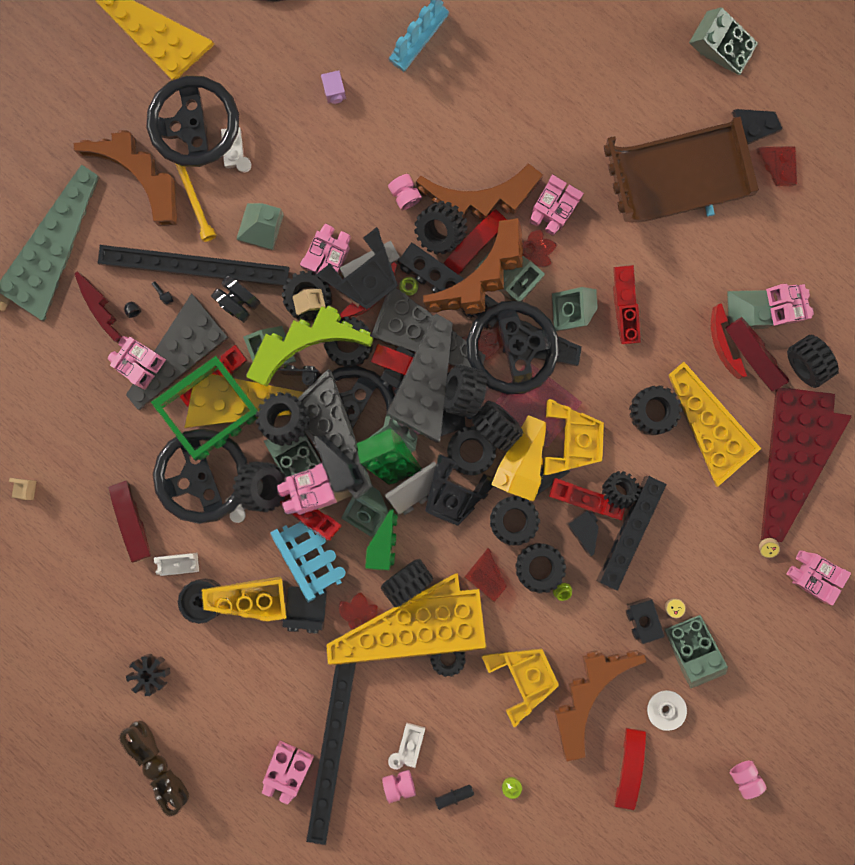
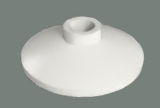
[647,690,687,731]

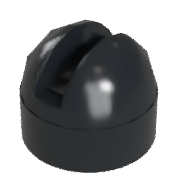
[124,301,141,318]

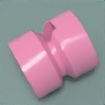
[388,174,422,210]
[730,761,767,799]
[382,770,416,803]

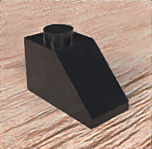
[566,511,599,556]

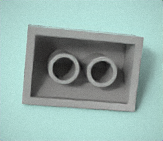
[385,462,436,515]

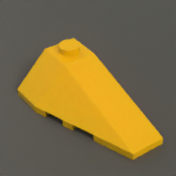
[492,415,546,501]
[202,577,286,621]

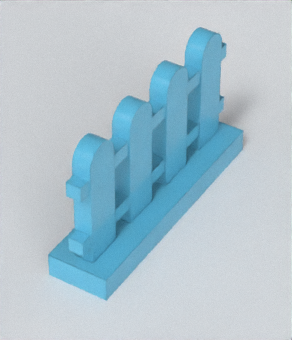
[389,0,449,72]
[270,522,345,603]

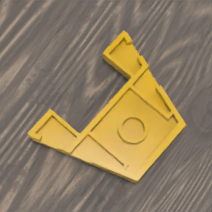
[543,399,604,475]
[481,648,559,727]

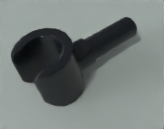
[152,281,174,304]

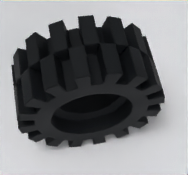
[602,471,640,509]
[430,651,466,677]

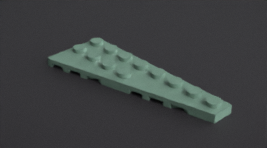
[0,164,99,321]

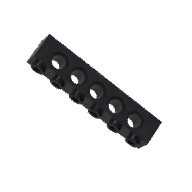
[398,242,498,330]
[596,476,667,591]

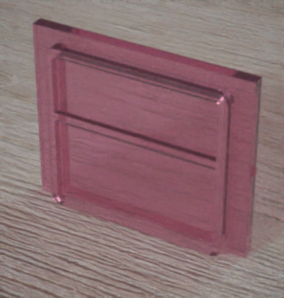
[495,363,582,448]

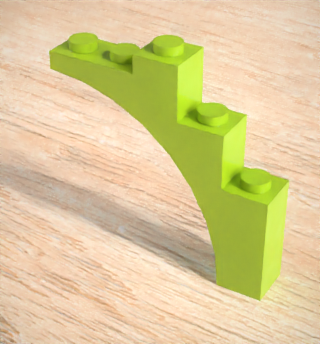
[246,306,373,387]

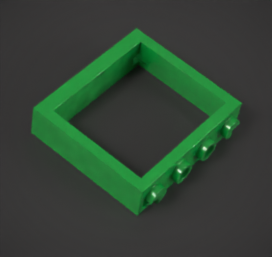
[151,356,258,461]

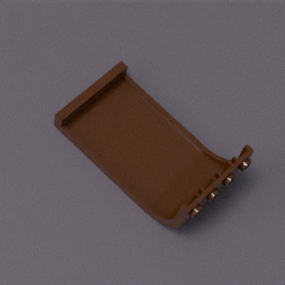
[604,117,759,223]

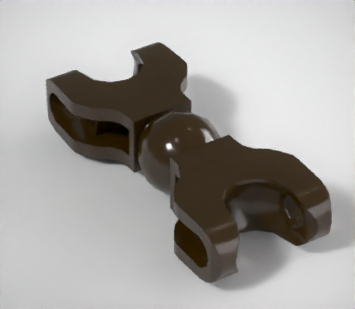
[119,721,189,816]

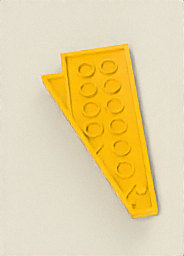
[327,573,486,665]

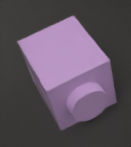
[321,70,346,104]

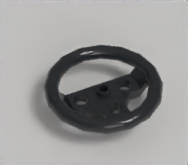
[146,75,239,167]
[467,301,559,395]
[331,366,395,430]
[152,428,248,524]

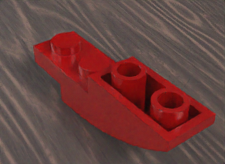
[613,265,641,344]

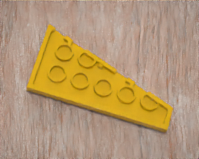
[95,0,214,80]
[668,362,761,487]
[184,374,304,429]

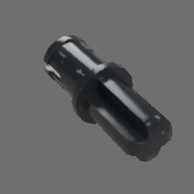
[435,785,474,810]

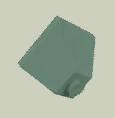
[236,203,284,250]
[552,287,598,332]
[727,290,774,329]
[341,487,388,538]

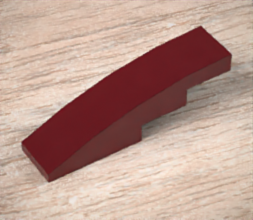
[74,271,122,343]
[726,317,789,392]
[108,481,151,563]

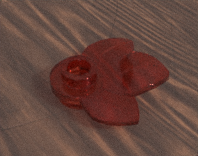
[522,229,557,267]
[339,592,378,630]

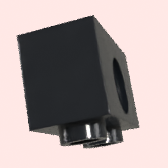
[625,598,665,644]

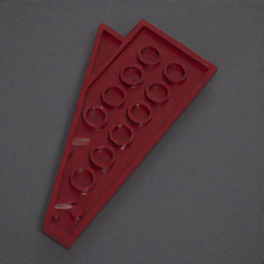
[761,387,852,542]

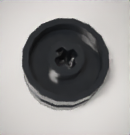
[211,275,261,323]
[178,578,221,624]

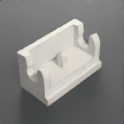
[154,553,199,576]

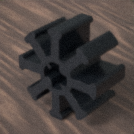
[126,654,170,696]

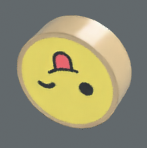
[759,538,780,558]
[665,598,686,618]

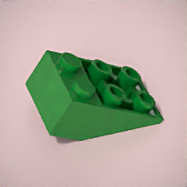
[357,428,422,485]
[365,510,398,570]

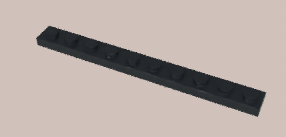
[97,245,290,286]
[306,663,356,845]

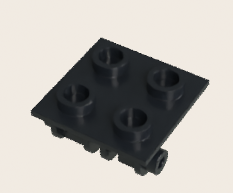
[278,365,322,388]

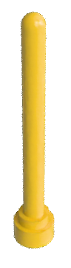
[175,163,217,242]

